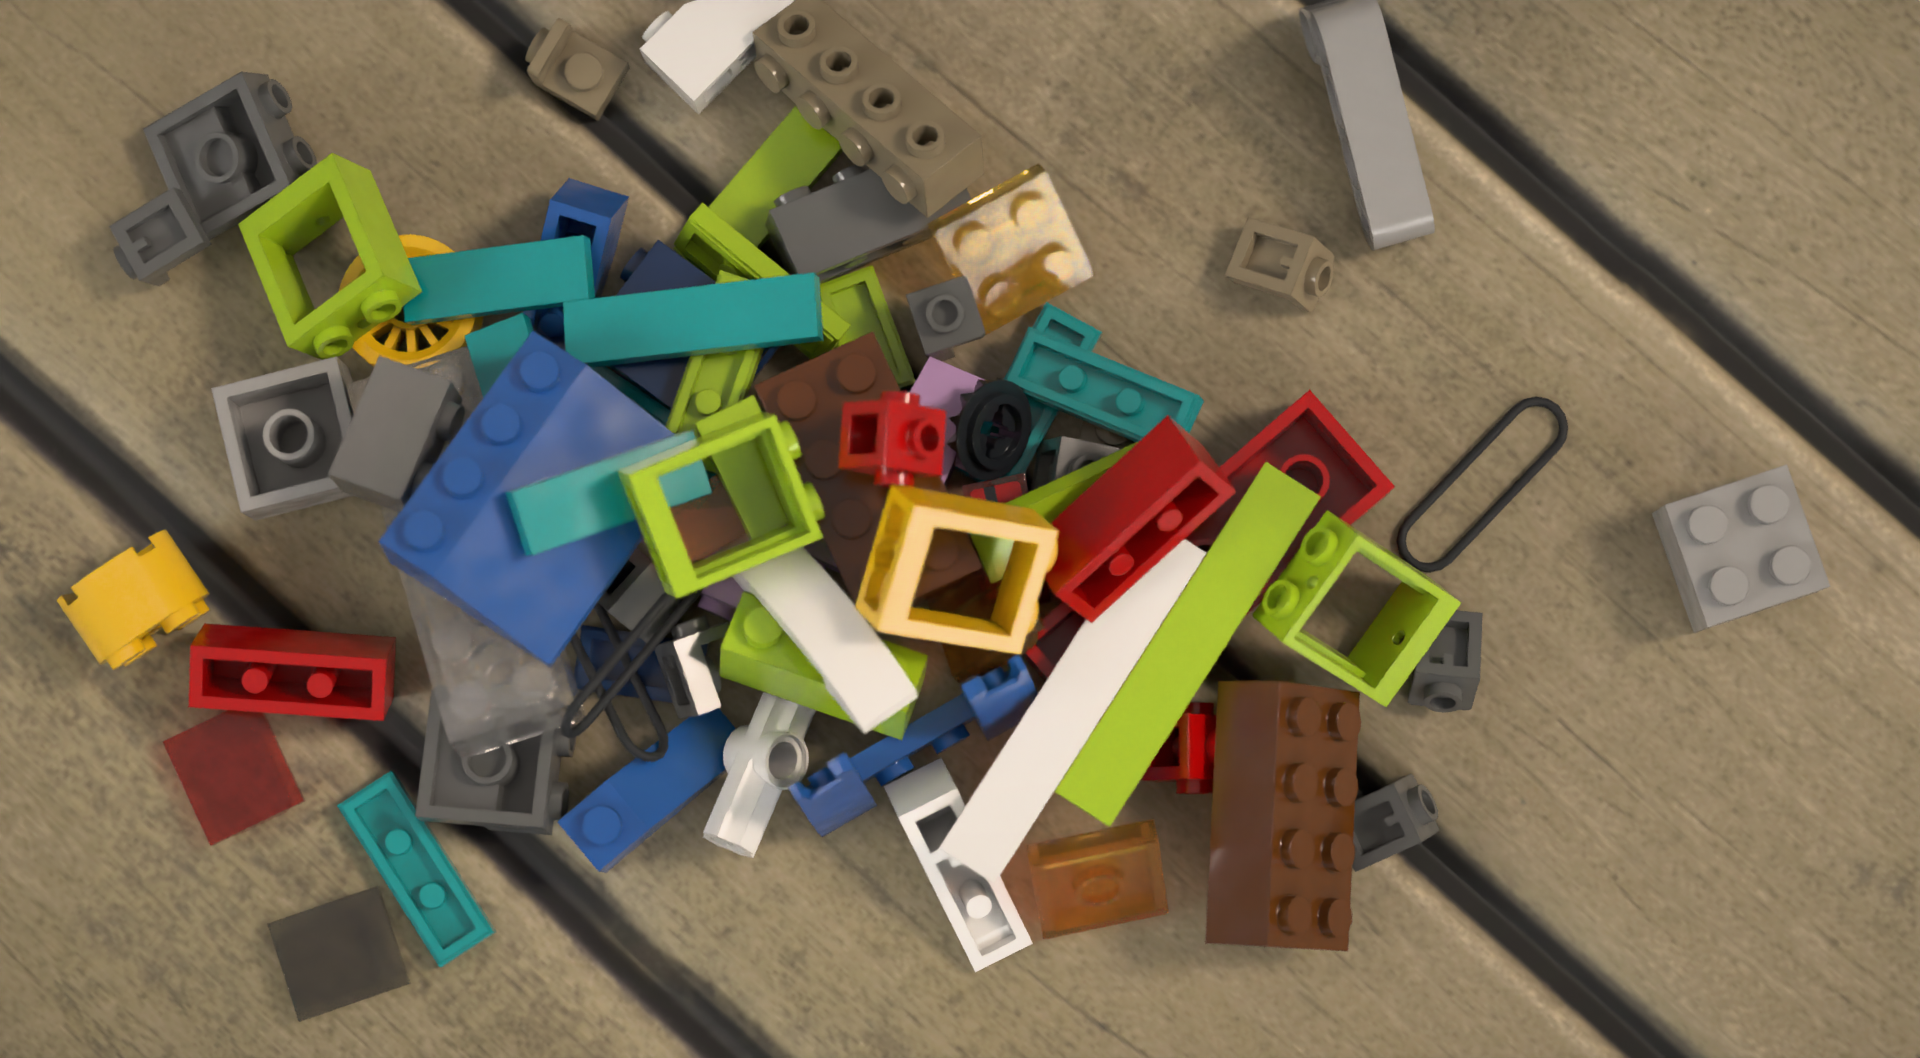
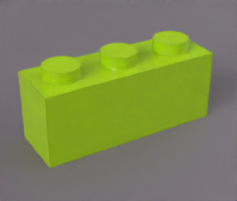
[720,591,928,740]

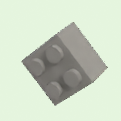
[211,356,358,521]
[1652,465,1831,633]

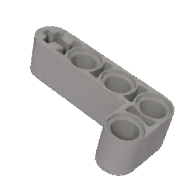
[1299,0,1435,251]

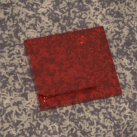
[163,710,305,846]

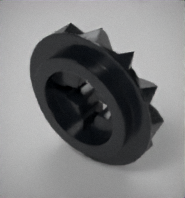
[946,378,1032,481]

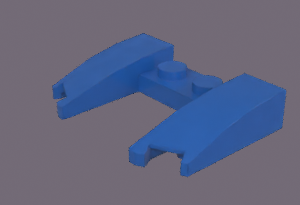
[789,654,1038,837]

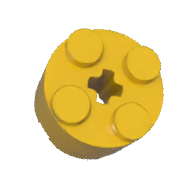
[56,529,210,670]

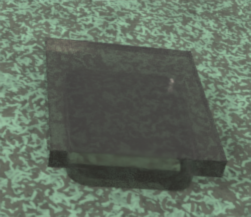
[267,886,411,1022]

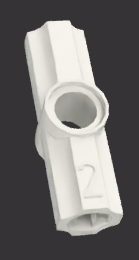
[703,692,816,858]

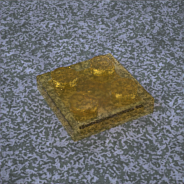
[927,163,1096,335]

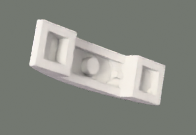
[715,532,918,734]

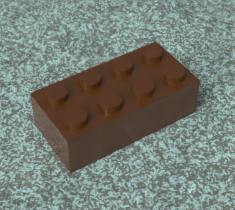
[754,331,983,626]
[1205,681,1361,951]

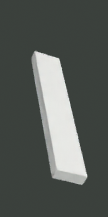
[939,539,1206,884]

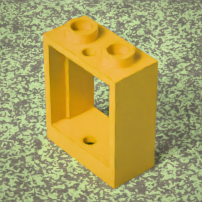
[855,484,1058,654]

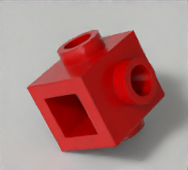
[838,391,947,489]
[1141,702,1217,795]

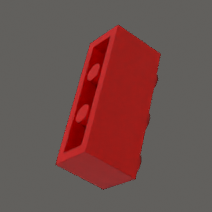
[1044,415,1236,623]
[189,623,396,721]

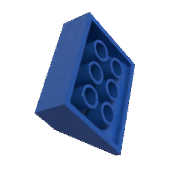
[378,331,675,668]

